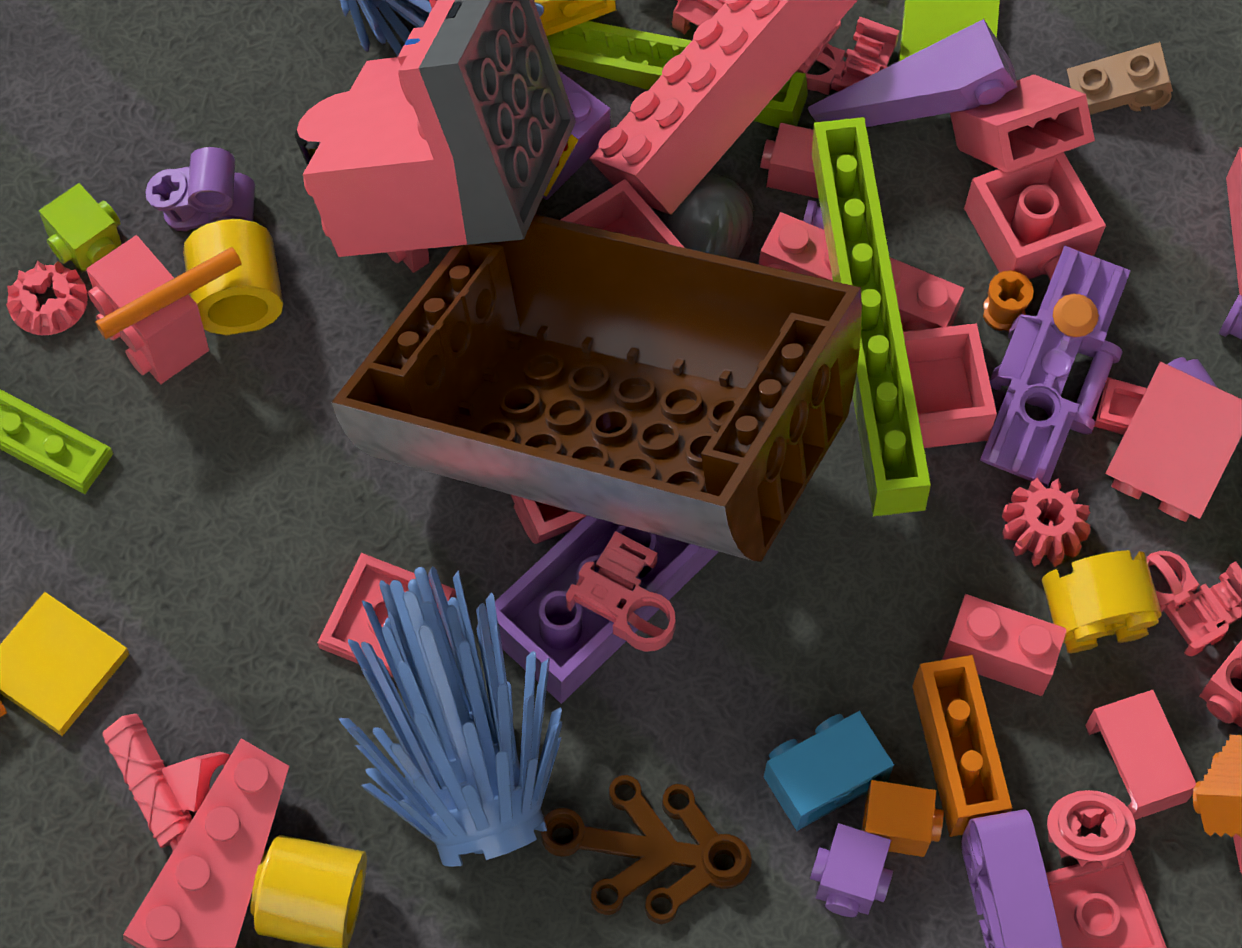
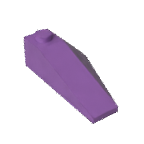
[808,19,1017,127]

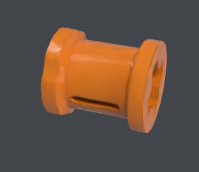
[983,270,1034,331]

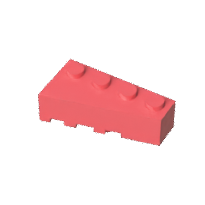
[123,738,289,948]

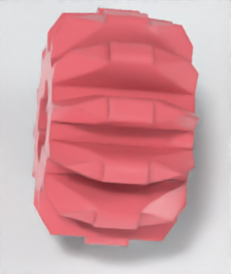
[1002,478,1091,567]

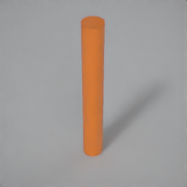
[95,247,242,340]

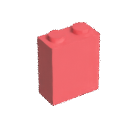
[950,74,1095,173]
[1105,362,1242,522]

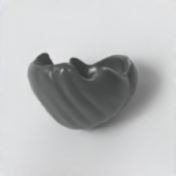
[660,173,754,260]

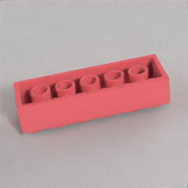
[589,0,858,215]

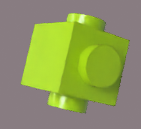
[39,183,122,273]

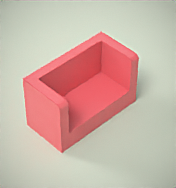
[1085,690,1196,820]

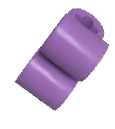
[145,147,255,231]

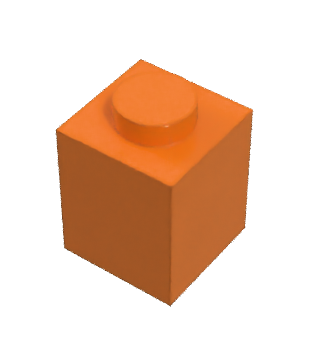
[862,780,944,857]

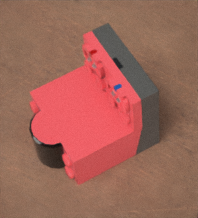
[294,0,576,257]

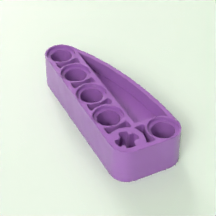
[961,809,1063,948]

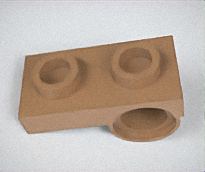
[1067,42,1173,115]

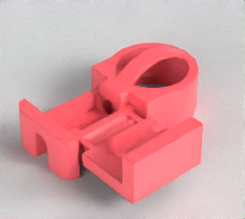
[796,17,899,95]
[566,531,676,652]
[1146,551,1242,656]

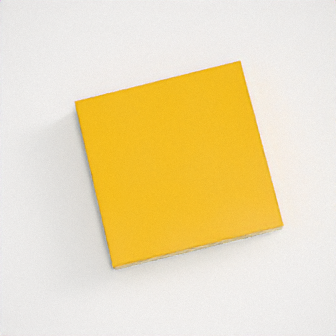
[0,592,130,736]

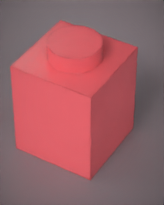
[760,123,819,198]

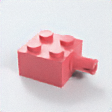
[964,152,1106,281]

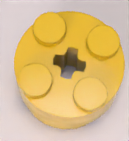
[1042,550,1162,653]

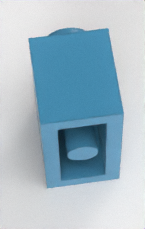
[763,711,894,831]

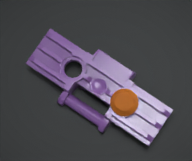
[980,245,1131,487]

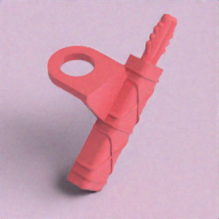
[103,713,231,852]

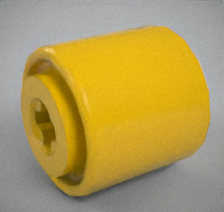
[183,219,283,335]
[251,835,367,948]

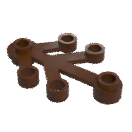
[541,775,752,924]

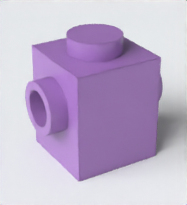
[810,823,893,917]

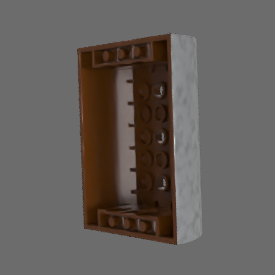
[331,215,862,562]

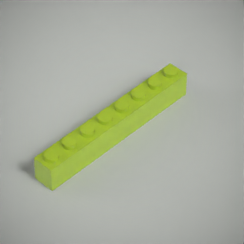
[812,117,931,517]

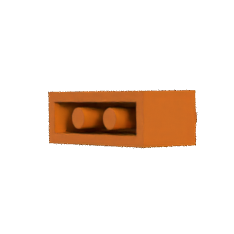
[912,655,1012,837]

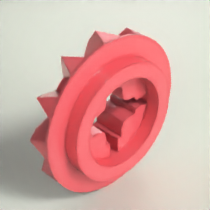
[6,261,88,335]
[1047,790,1136,868]

